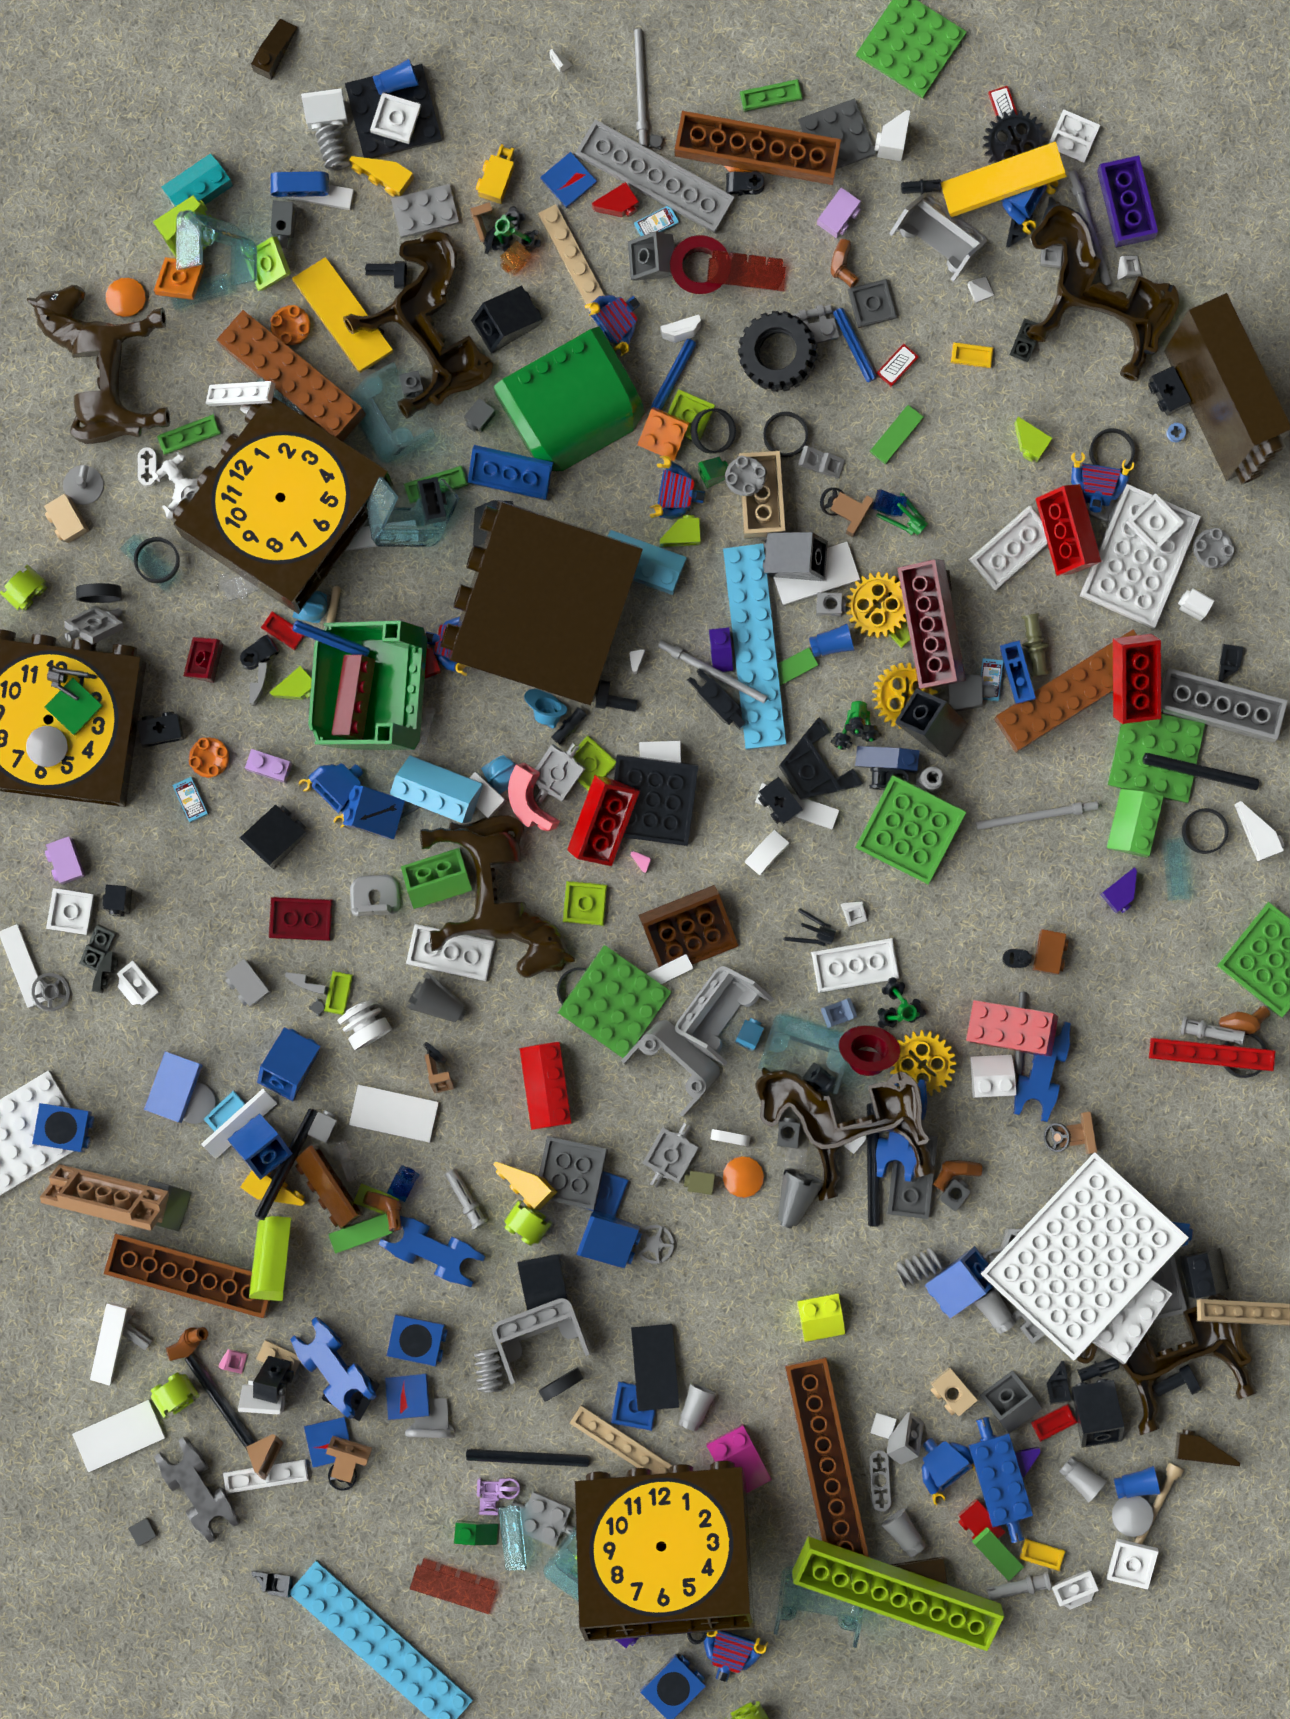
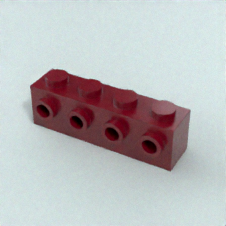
[331,655,375,739]

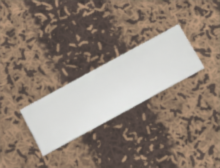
[647,954,693,984]

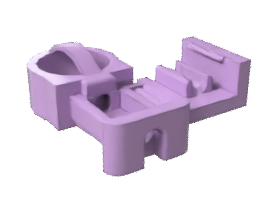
[477,1478,520,1515]

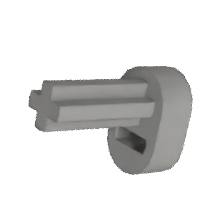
[123,1307,152,1350]

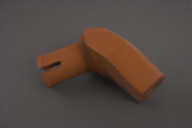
[831,239,859,288]
[1219,1006,1270,1034]
[933,1160,982,1192]
[363,1191,402,1231]
[166,1327,208,1361]

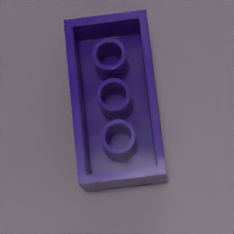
[1097,155,1158,248]

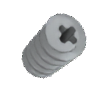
[315,124,350,170]
[897,1248,943,1288]
[474,1348,504,1393]

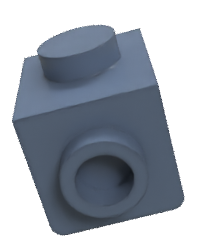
[821,998,857,1028]

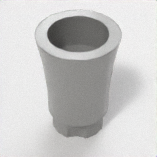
[916,767,944,795]
[973,1286,1016,1334]
[679,1383,717,1431]
[1059,1456,1107,1503]
[881,1508,926,1557]

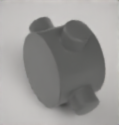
[648,134,664,150]
[309,998,325,1017]

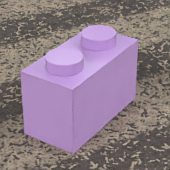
[817,188,861,238]
[245,749,293,783]
[45,836,85,885]

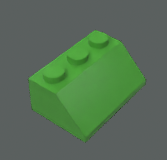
[1107,789,1164,858]
[401,848,472,909]

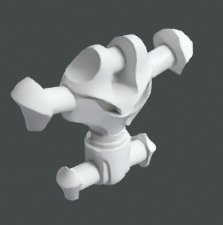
[151,451,200,519]

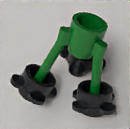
[491,206,542,253]
[831,701,882,750]
[877,977,926,1028]

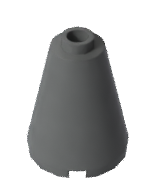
[407,972,467,1022]
[778,1168,823,1228]

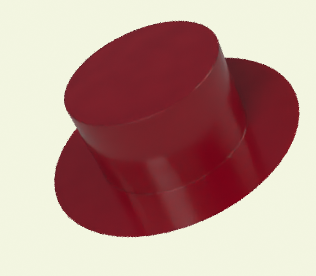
[670,235,731,294]
[839,1025,900,1076]

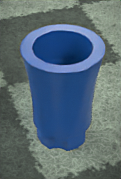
[373,59,419,95]
[809,623,855,657]
[1114,1466,1160,1499]

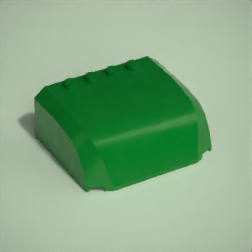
[494,326,646,472]
[308,620,427,750]

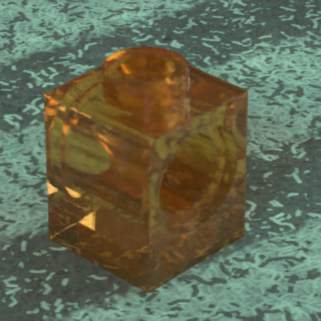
[500,241,532,276]

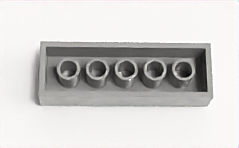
[1161,668,1288,743]

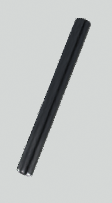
[1142,753,1260,790]
[867,1103,880,1227]
[255,1108,318,1220]
[185,1353,255,1452]
[466,1449,590,1467]

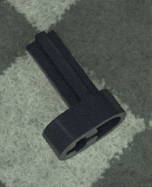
[365,261,407,289]
[595,680,638,712]
[1002,949,1032,968]
[1153,1365,1202,1397]

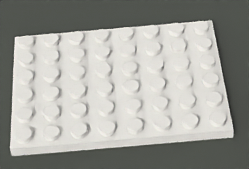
[981,1152,1189,1361]

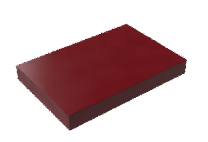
[269,897,333,941]

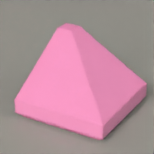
[631,851,651,873]
[219,1349,247,1374]

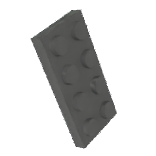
[887,1135,938,1219]

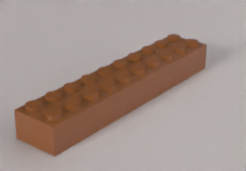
[785,1357,869,1557]

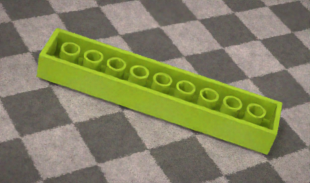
[792,1536,1004,1651]

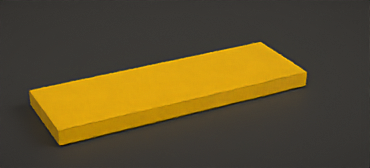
[941,142,1067,217]
[292,257,393,374]

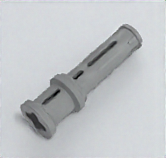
[1181,1016,1245,1045]
[445,1168,489,1230]
[987,1571,1052,1600]

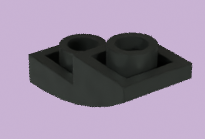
[1009,318,1038,363]
[79,924,117,971]
[92,951,118,993]

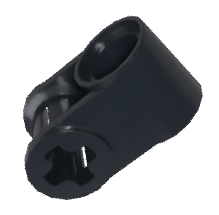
[726,171,764,196]
[240,634,280,670]
[869,767,909,790]
[802,1062,836,1093]

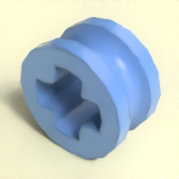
[1167,423,1186,442]

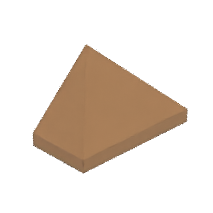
[246,1434,283,1480]

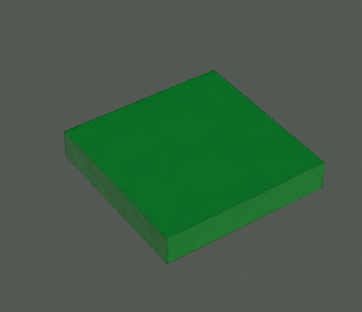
[44,678,103,736]

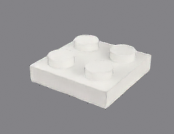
[370,93,421,144]
[1126,493,1184,552]
[46,888,95,935]
[1107,1538,1158,1589]

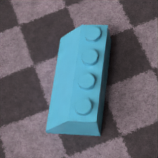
[608,530,687,595]
[390,755,483,823]

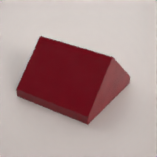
[183,637,224,683]

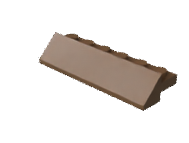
[40,1164,169,1231]

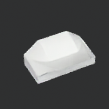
[660,315,701,343]
[117,961,160,1005]
[1051,1570,1099,1609]

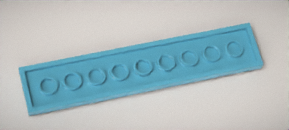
[723,543,787,750]
[290,1560,473,1719]

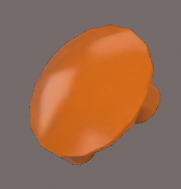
[106,278,146,317]
[270,305,311,345]
[189,737,229,778]
[723,1156,764,1198]

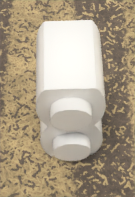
[1178,588,1214,621]

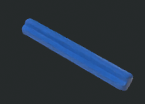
[833,308,876,382]
[651,339,696,410]
[292,620,370,656]

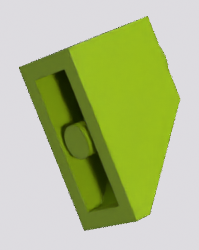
[1014,416,1052,462]
[660,515,701,547]
[269,666,312,700]

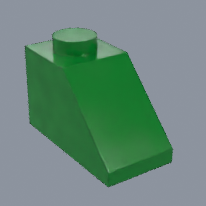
[698,456,728,489]
[454,1520,498,1546]

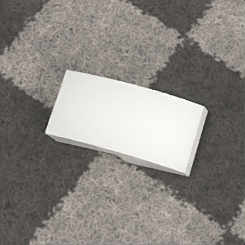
[745,830,789,875]

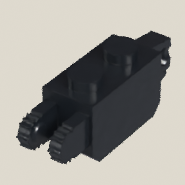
[687,668,746,730]

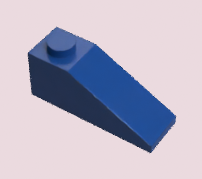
[1000,640,1036,704]

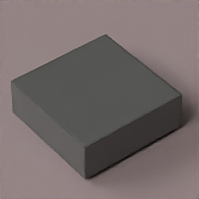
[128,1518,157,1546]

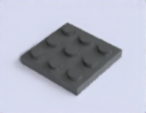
[798,98,876,169]
[539,1136,608,1210]

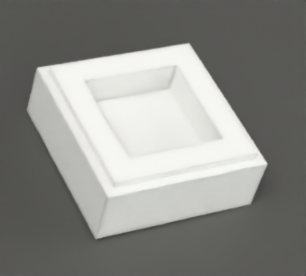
[870,1413,896,1439]

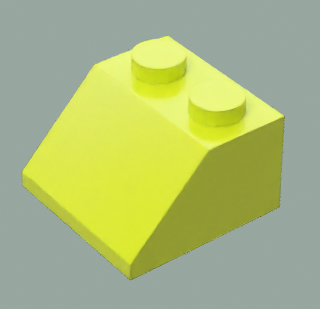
[797,1293,845,1342]

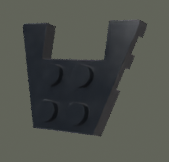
[779,717,863,800]

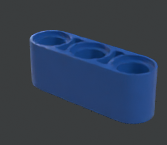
[271,171,329,197]

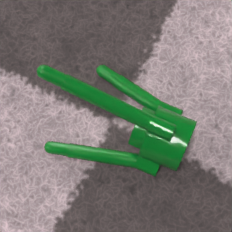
[876,493,928,536]

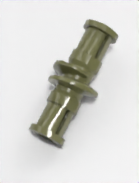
[1021,613,1049,676]

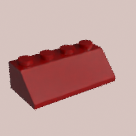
[567,775,640,866]
[519,1042,572,1130]

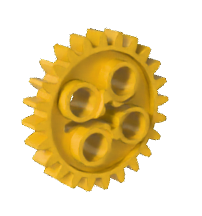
[846,572,907,639]
[872,663,938,729]
[890,1029,956,1096]

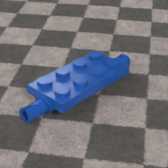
[968,1417,1033,1543]

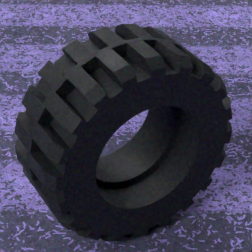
[738,311,818,392]

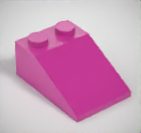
[706,1424,772,1493]

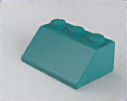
[161,153,233,207]

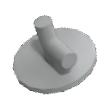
[63,465,103,505]

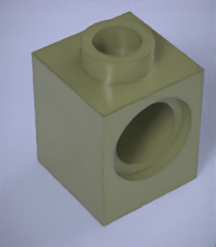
[684,1171,715,1195]

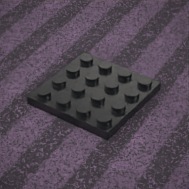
[345,64,442,159]
[614,754,699,846]

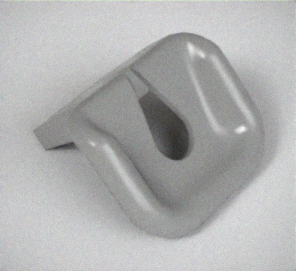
[350,875,400,916]
[405,1398,456,1439]

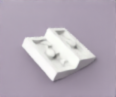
[1049,109,1100,162]

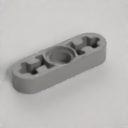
[869,1450,891,1512]

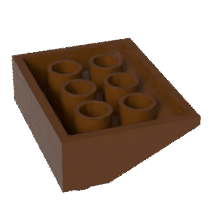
[638,885,738,967]
[295,1145,363,1229]

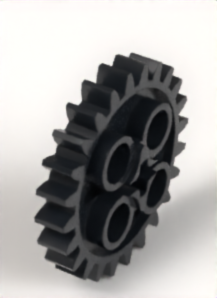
[982,109,1048,163]

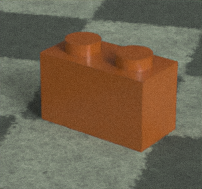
[1033,929,1069,975]

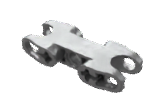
[154,1436,240,1543]

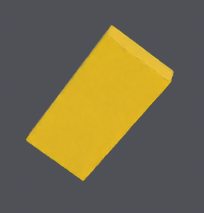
[951,342,993,368]
[1019,1538,1065,1571]

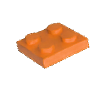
[154,257,205,300]
[637,407,690,461]

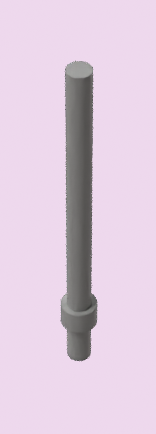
[634,29,649,147]
[1069,170,1111,286]
[658,640,768,703]
[976,801,1098,830]

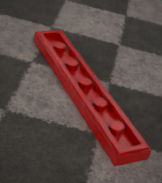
[1149,1038,1276,1072]

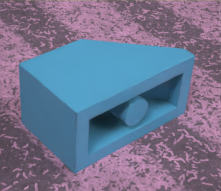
[735,1018,764,1051]

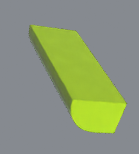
[249,1216,291,1301]

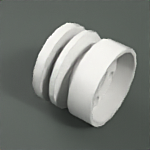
[337,999,392,1051]

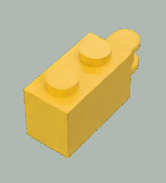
[476,144,515,204]

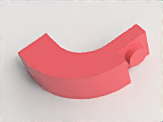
[508,763,560,831]

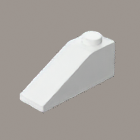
[1234,801,1284,861]

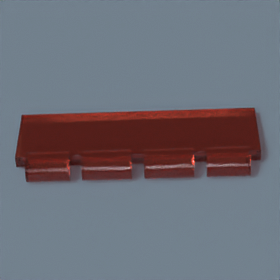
[707,250,786,291]
[410,1558,497,1614]

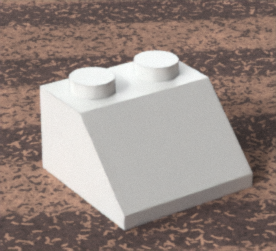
[301,89,348,131]
[874,110,910,161]
[970,1055,1016,1098]
[238,1380,286,1415]

